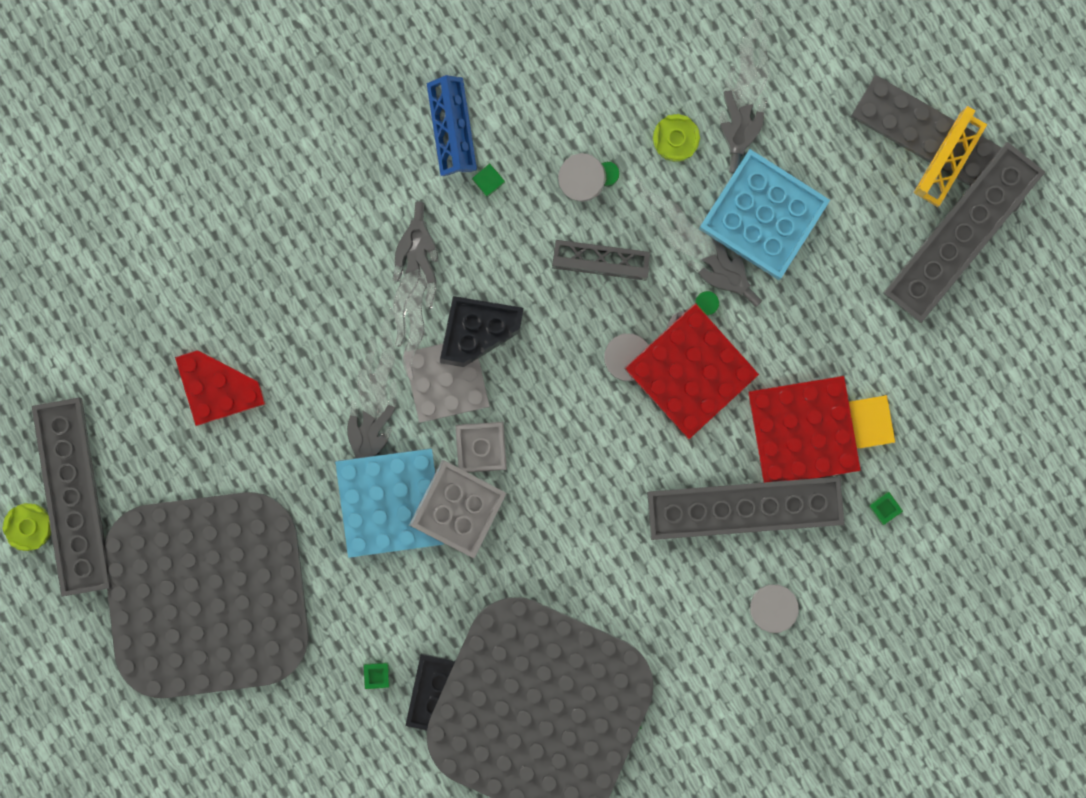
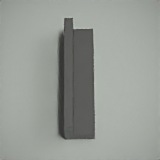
[552,240,650,281]

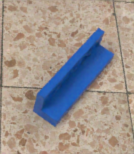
[426,75,477,176]

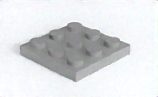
[404,344,490,423]
[409,460,507,558]

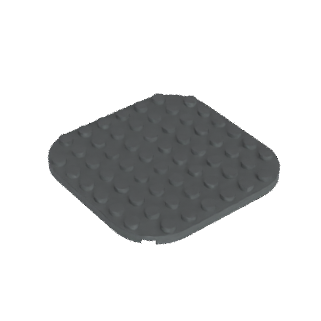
[104,492,309,698]
[427,597,653,798]

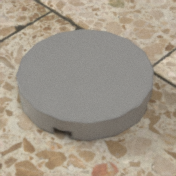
[558,153,606,202]
[604,334,649,381]
[750,584,799,633]

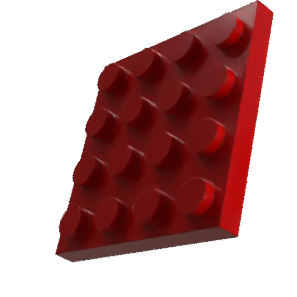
[624,303,759,439]
[748,376,861,483]

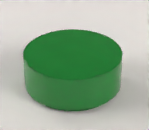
[601,161,620,187]
[695,291,719,316]

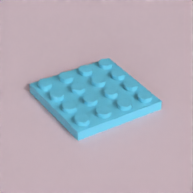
[699,149,830,280]
[335,448,444,558]

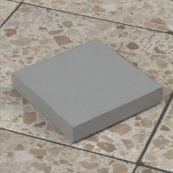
[455,422,507,472]

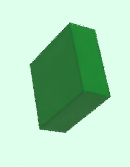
[472,163,505,197]
[868,492,903,525]
[363,662,390,689]

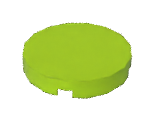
[653,114,700,162]
[2,503,51,551]

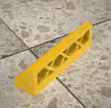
[913,106,987,207]

